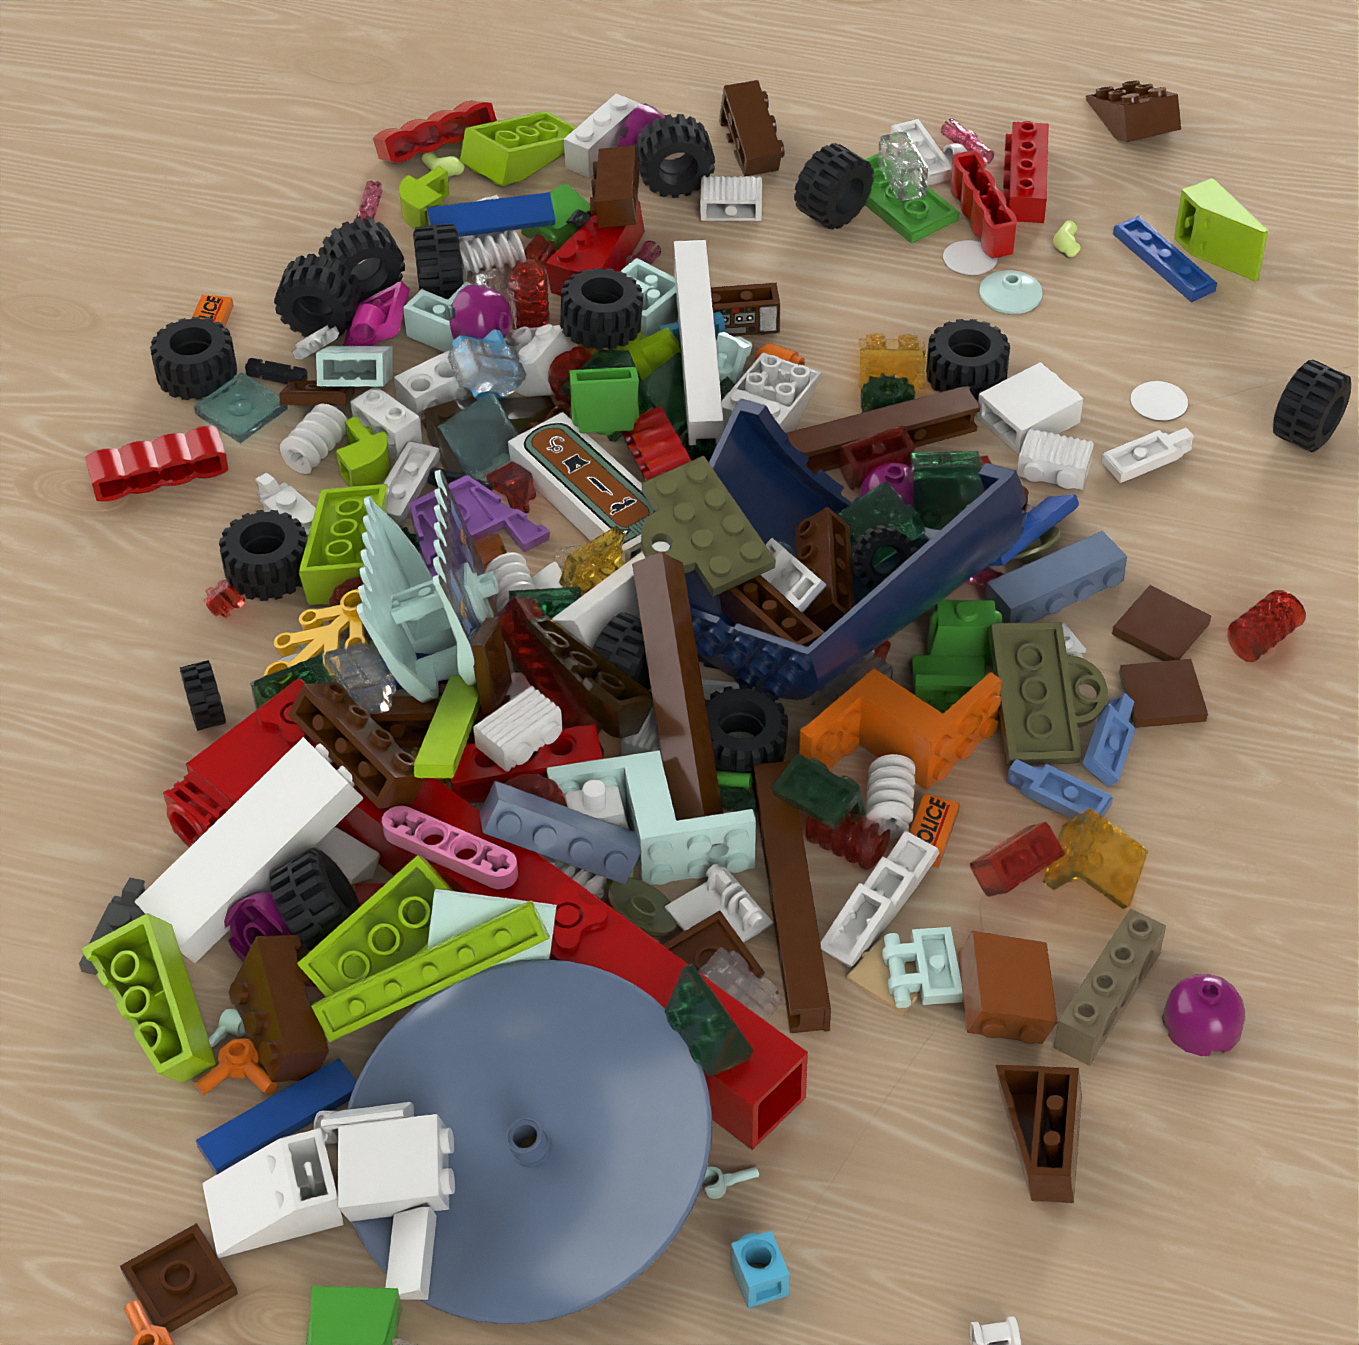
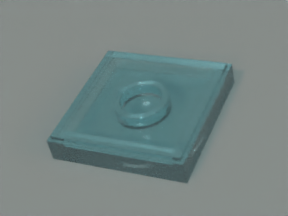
[194,372,288,444]
[438,392,518,480]

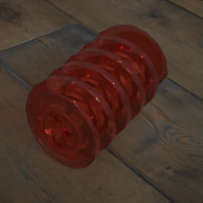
[507,262,550,330]
[1227,590,1306,662]
[806,796,890,870]

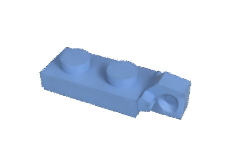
[1083,693,1136,787]
[1007,759,1113,830]

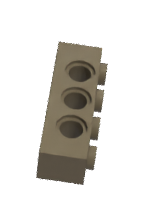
[1053,908,1166,1066]

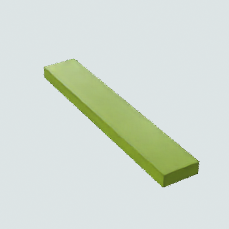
[414,675,481,778]
[311,900,550,1042]

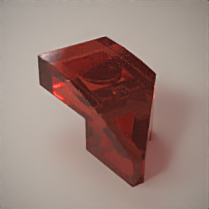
[486,461,536,514]

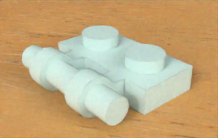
[882,927,963,1008]

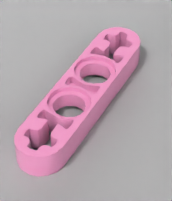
[382,806,518,889]

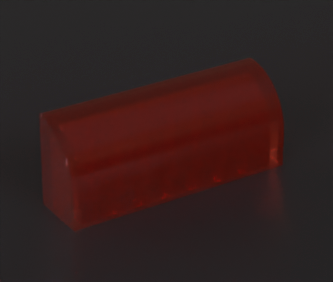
[494,596,603,734]

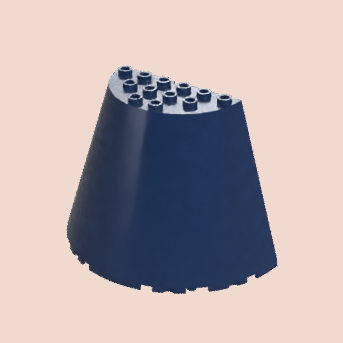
[669,399,1027,700]

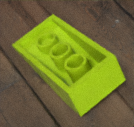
[460,110,577,187]
[299,484,389,605]
[297,855,455,997]

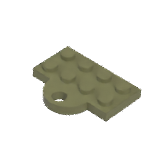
[641,456,776,597]
[988,622,1108,765]

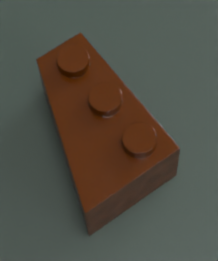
[719,80,785,177]
[228,935,329,1082]
[996,1065,1082,1203]

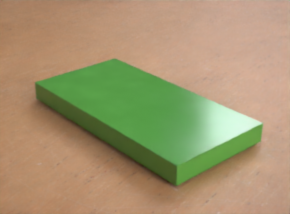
[865,151,960,244]

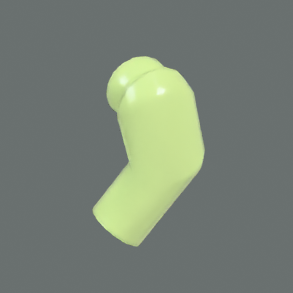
[422,151,465,177]
[1053,220,1081,258]

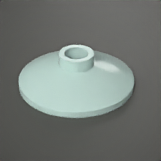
[979,270,1043,314]

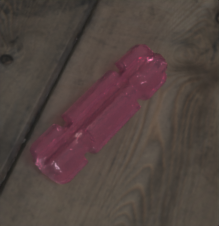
[356,180,383,222]

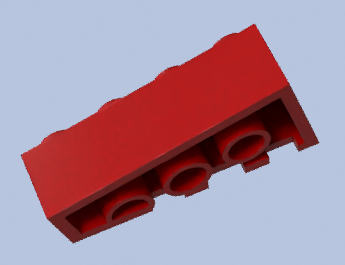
[545,201,645,296]

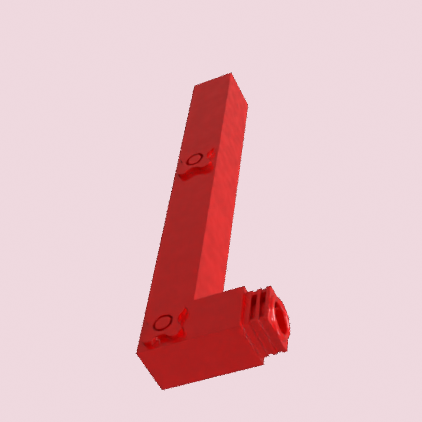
[163,678,808,1150]

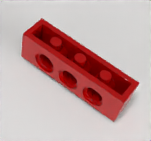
[450,724,603,804]

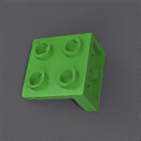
[912,655,985,713]

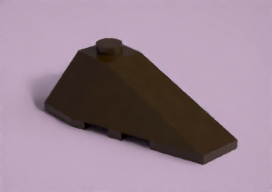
[424,396,555,476]
[525,615,654,738]

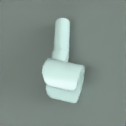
[208,1009,246,1048]
[703,1166,759,1199]

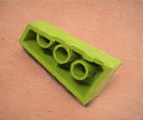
[81,913,217,1083]

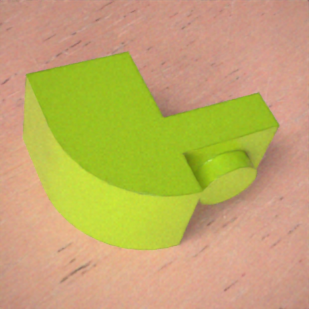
[399,166,450,229]
[610,327,682,382]
[336,416,391,487]

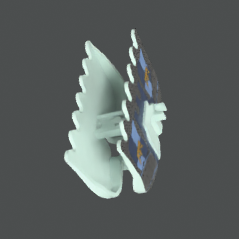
[357,469,498,703]

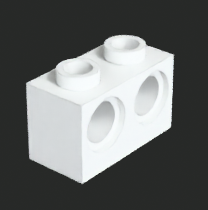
[394,350,473,421]
[350,386,423,461]

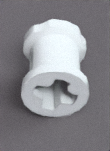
[970,1316,1021,1345]

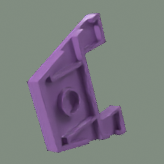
[409,475,550,578]

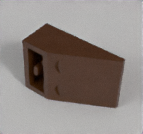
[1086,80,1181,142]

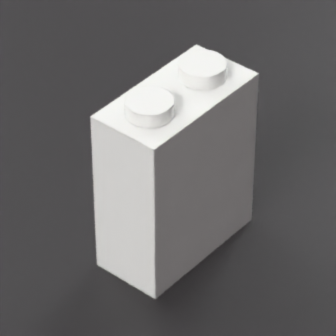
[977,362,1083,455]
[338,1114,455,1222]

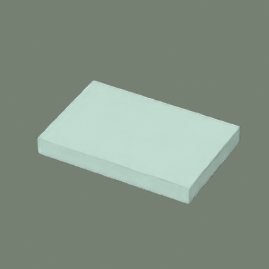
[427,889,557,968]

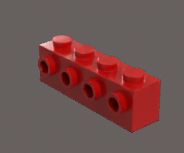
[1003,121,1049,223]

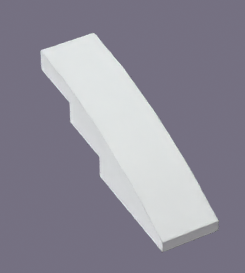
[820,830,940,968]

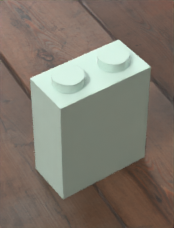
[316,346,393,386]

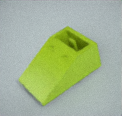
[1174,178,1268,281]

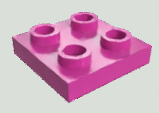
[343,281,410,346]

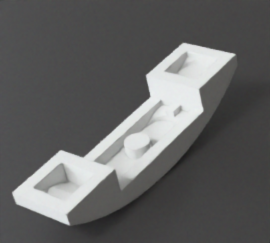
[761,538,827,613]

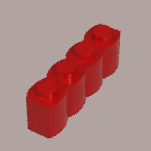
[373,100,497,162]
[950,150,1017,258]
[621,406,691,481]
[85,426,229,502]

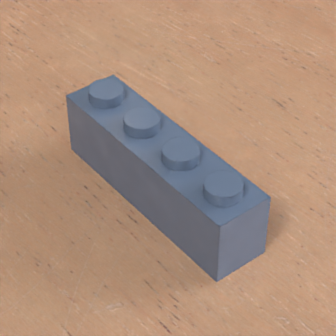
[985,531,1127,623]
[479,781,642,885]

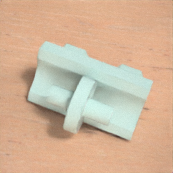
[716,332,753,397]

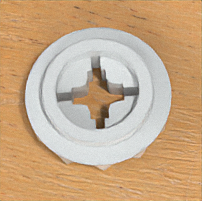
[292,325,339,359]

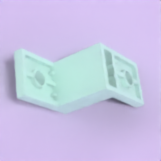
[547,751,756,885]

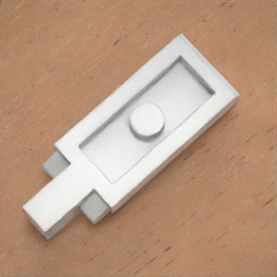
[1102,428,1194,483]
[255,473,316,539]

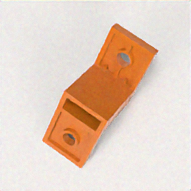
[799,668,1002,790]

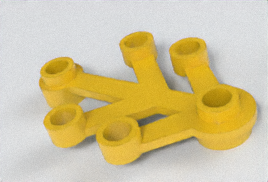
[264,589,370,693]

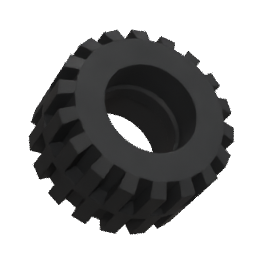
[635,114,715,198]
[794,143,874,230]
[318,218,405,302]
[413,224,464,300]
[274,254,361,337]
[560,268,643,350]
[150,317,237,400]
[926,319,1010,400]
[1273,360,1352,452]
[219,510,307,601]
[592,612,651,690]
[705,685,789,780]
[270,847,361,951]

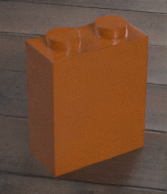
[958,931,1058,1044]

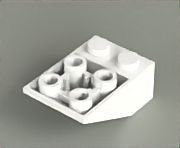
[504,324,584,397]
[721,353,821,433]
[202,1128,344,1258]

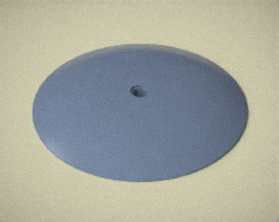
[347,960,712,1324]

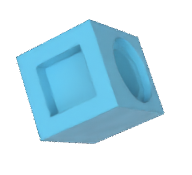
[731,1230,790,1308]

